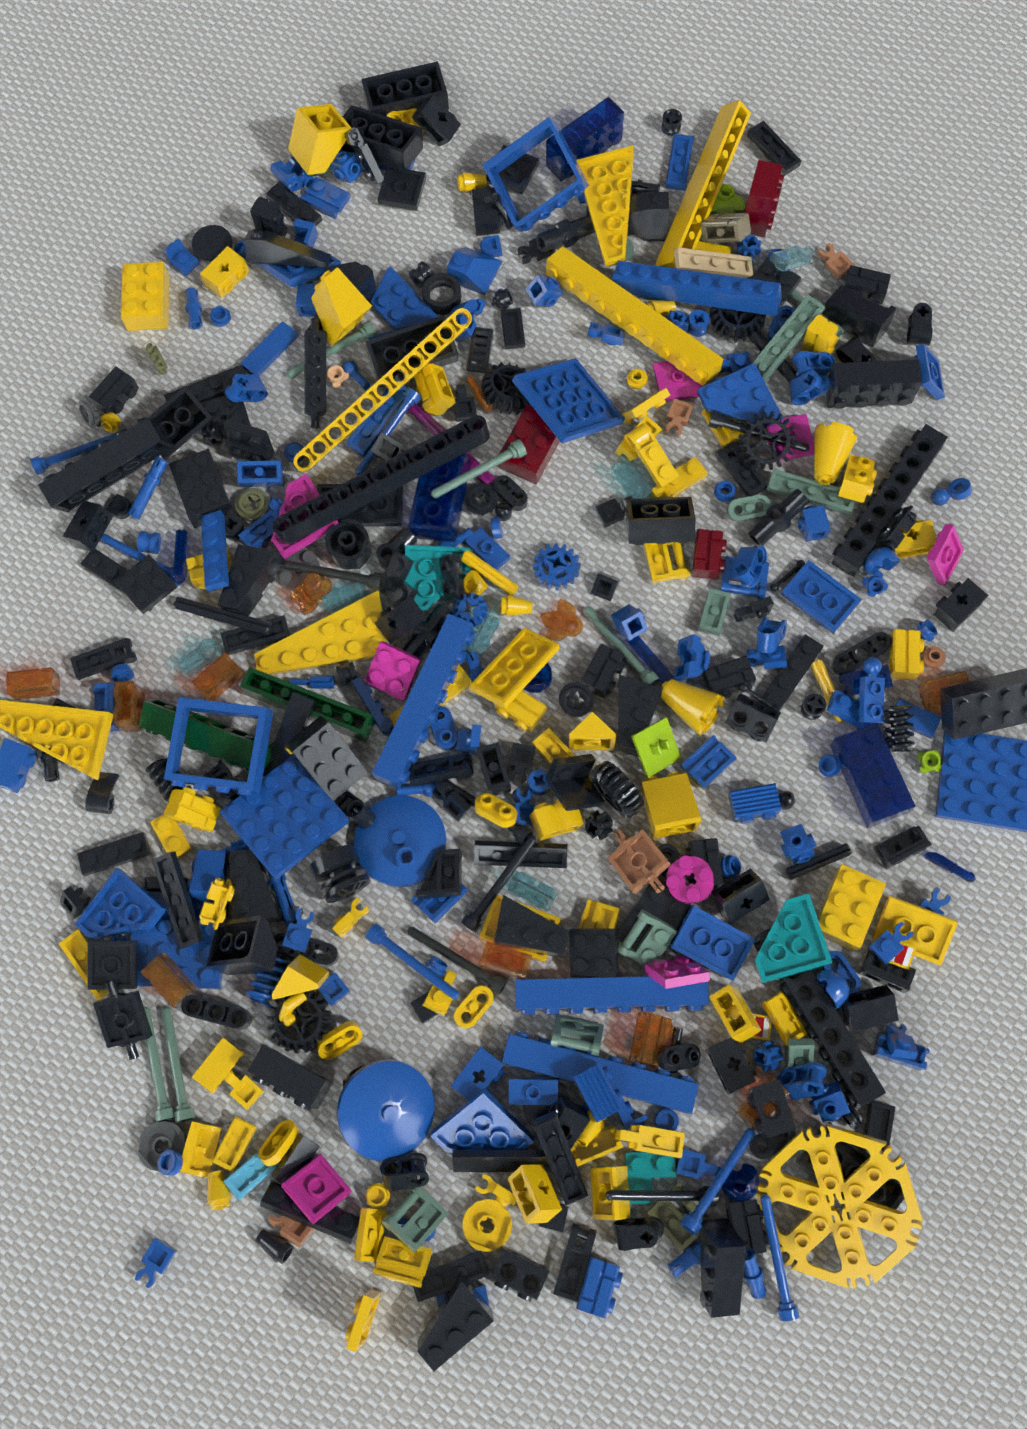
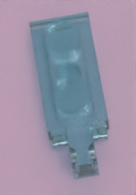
[769,246,815,272]

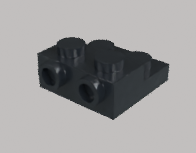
[224,419,274,461]

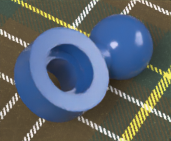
[931,478,972,506]

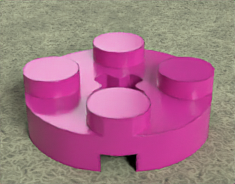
[666,856,714,904]

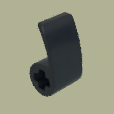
[85,772,120,814]

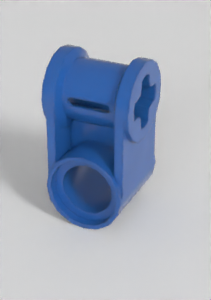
[792,351,836,377]
[789,370,831,405]
[225,374,268,402]
[732,546,767,589]
[756,617,787,653]
[777,1062,827,1100]

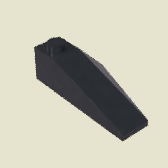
[586,192,669,242]
[244,229,332,267]

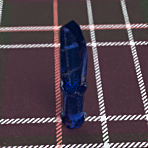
[924,852,976,882]

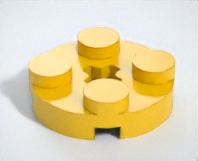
[462,1199,512,1252]

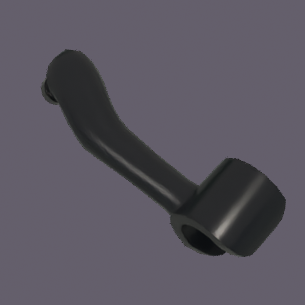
[484,193,514,230]

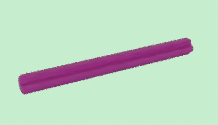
[408,403,494,485]

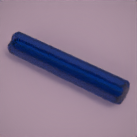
[173,529,188,583]
[626,635,674,683]

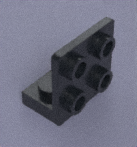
[545,754,605,811]

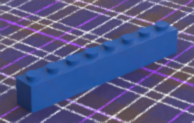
[612,261,782,316]
[372,614,476,789]
[515,977,709,1015]
[502,1031,699,1114]

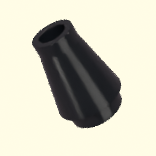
[255,1229,294,1264]

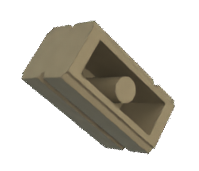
[701,213,751,242]

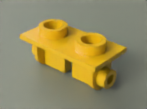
[199,878,234,930]

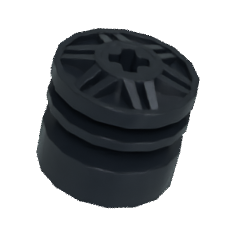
[309,845,371,903]

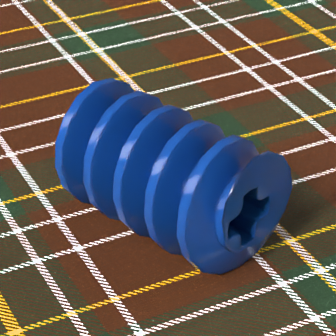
[245,957,290,1008]

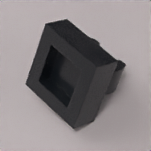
[60,886,91,919]

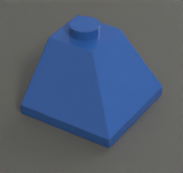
[447,247,502,295]

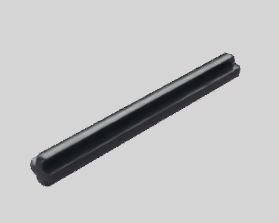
[173,597,273,635]

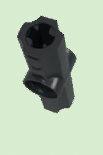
[536,215,595,252]
[748,489,809,546]
[402,603,453,659]

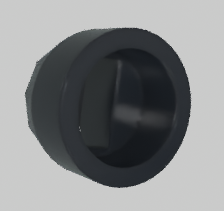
[495,502,512,521]
[778,791,795,810]

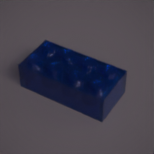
[546,96,624,182]
[408,453,471,542]
[830,723,916,828]

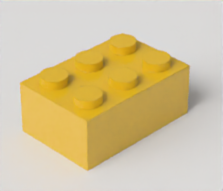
[121,262,170,331]
[817,864,886,952]

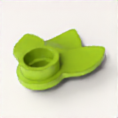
[711,184,745,215]

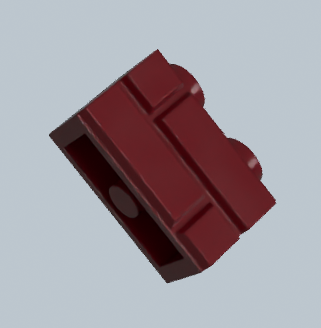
[692,529,727,580]

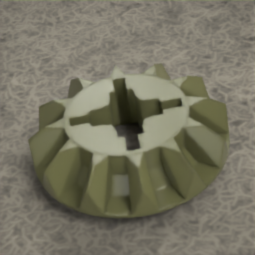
[146,342,168,375]
[235,488,269,521]

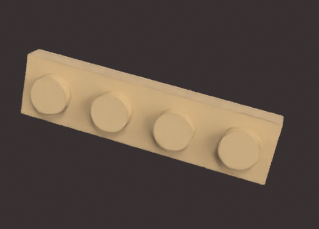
[674,248,753,279]

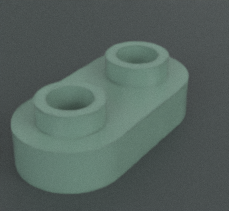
[727,495,771,521]

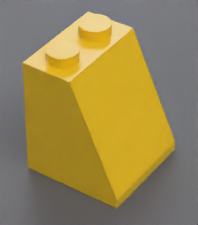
[288,104,352,175]
[311,267,372,347]
[640,771,702,840]

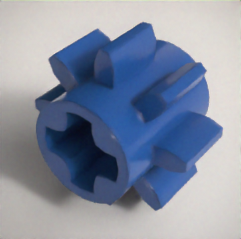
[736,234,762,261]
[664,310,689,331]
[753,1040,783,1072]

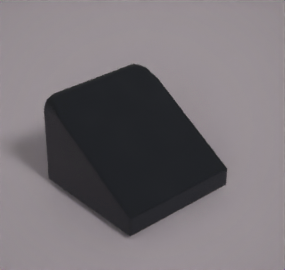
[590,572,620,601]

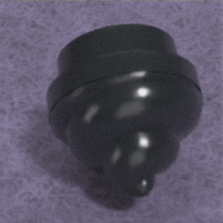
[491,288,513,309]

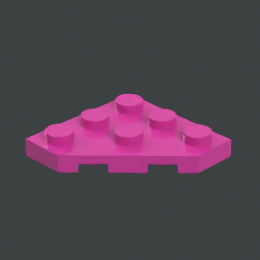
[271,474,338,559]

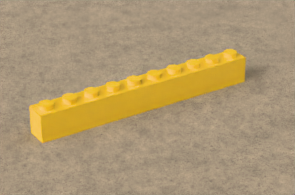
[655,99,751,269]
[545,246,724,386]

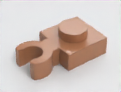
[817,243,855,280]
[665,398,694,438]
[268,1215,314,1248]

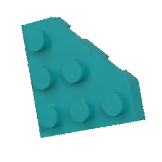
[405,545,471,612]
[754,893,832,983]

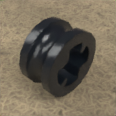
[842,1104,864,1130]

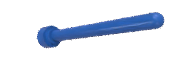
[355,387,421,476]
[30,432,118,475]
[100,533,186,586]
[365,923,459,999]
[680,1128,755,1235]
[760,1194,800,1321]

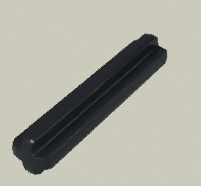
[785,843,852,880]

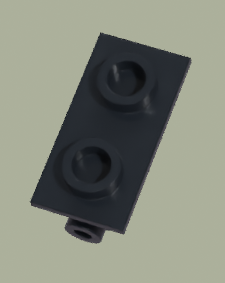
[876,505,917,550]
[439,554,466,601]

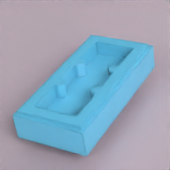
[223,1151,278,1201]

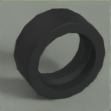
[422,273,462,315]

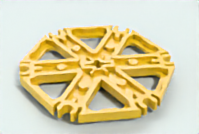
[756,1123,923,1289]

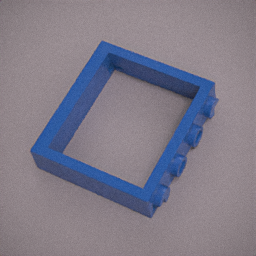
[483,117,589,232]
[164,697,274,796]

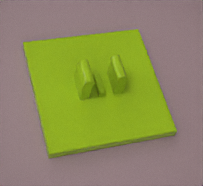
[631,717,681,778]

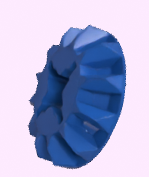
[452,592,488,627]

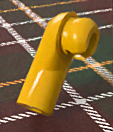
[279,992,307,1026]

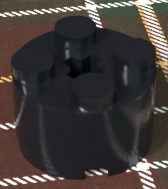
[325,519,372,569]

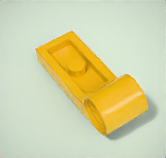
[624,424,679,489]

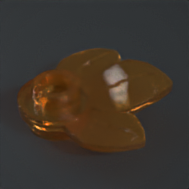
[541,599,583,641]

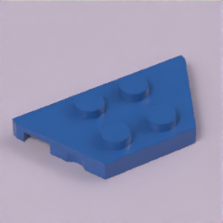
[370,266,438,330]

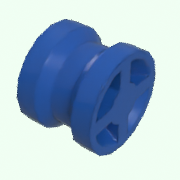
[688,310,710,337]
[137,531,161,554]
[528,770,550,796]

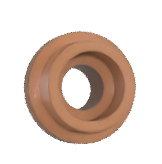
[922,646,946,668]

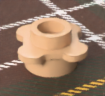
[326,365,349,388]

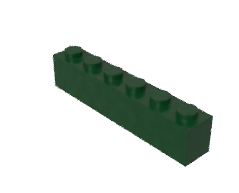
[240,667,375,742]
[138,698,275,771]

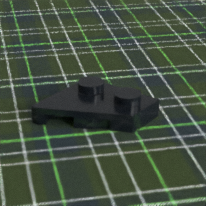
[415,848,462,899]

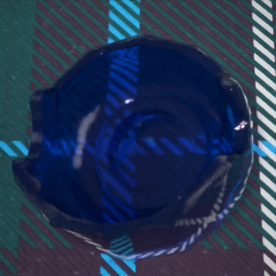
[523,662,552,693]
[721,1163,760,1202]

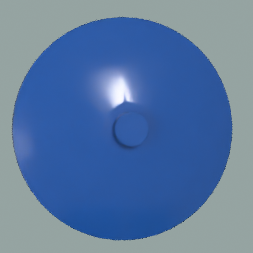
[354,795,447,887]
[337,1059,435,1161]

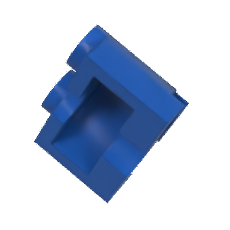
[270,157,314,192]
[449,298,486,342]
[674,634,710,682]

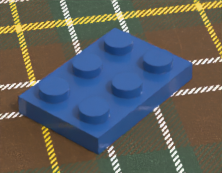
[781,560,862,634]
[670,905,756,981]

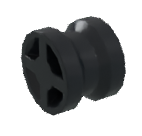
[661,109,682,136]
[409,261,434,288]
[224,514,245,541]
[335,661,358,687]
[801,693,826,720]

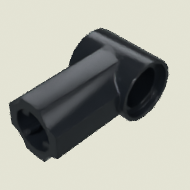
[376,527,417,569]

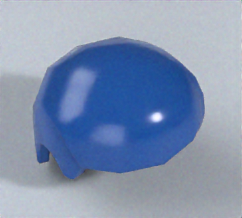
[864,547,900,576]
[817,970,850,1008]

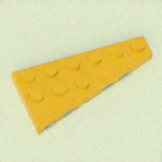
[576,145,634,267]
[254,591,388,675]
[0,700,114,780]

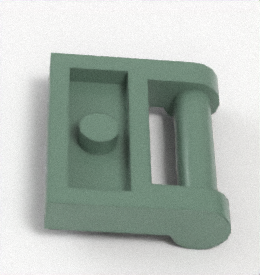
[618,910,677,965]
[550,1014,604,1056]
[382,1187,448,1253]

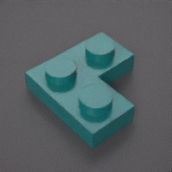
[625,1152,676,1204]

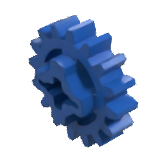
[533,543,580,591]

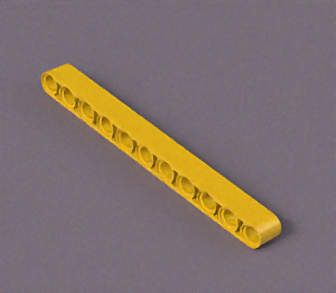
[294,308,472,473]

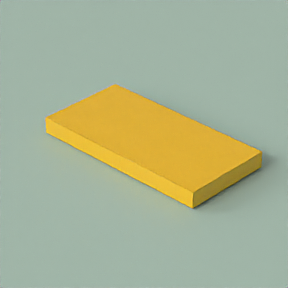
[469,627,560,708]

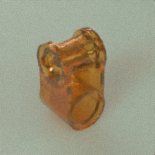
[289,573,332,615]

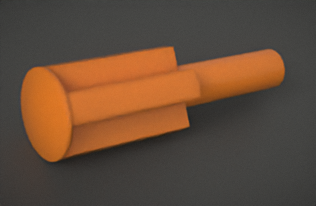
[466,376,493,412]

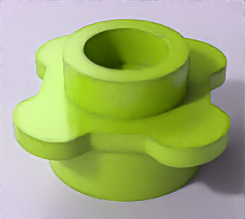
[917,750,942,774]

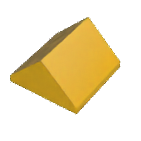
[569,712,616,751]
[272,954,330,999]
[590,1166,631,1220]

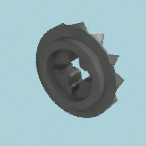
[78,395,101,429]

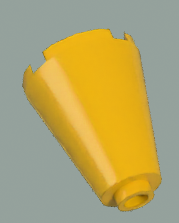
[814,422,858,485]
[661,679,725,736]

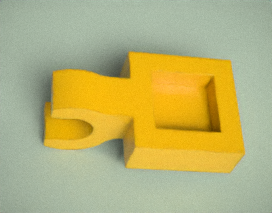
[332,898,370,938]
[422,970,457,1016]
[224,1070,264,1110]
[475,1174,516,1207]

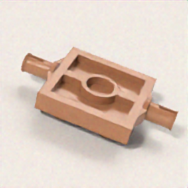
[607,829,671,894]

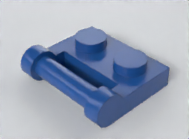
[721,556,769,599]

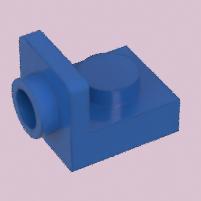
[164,238,200,276]
[456,724,482,754]
[617,1101,648,1130]

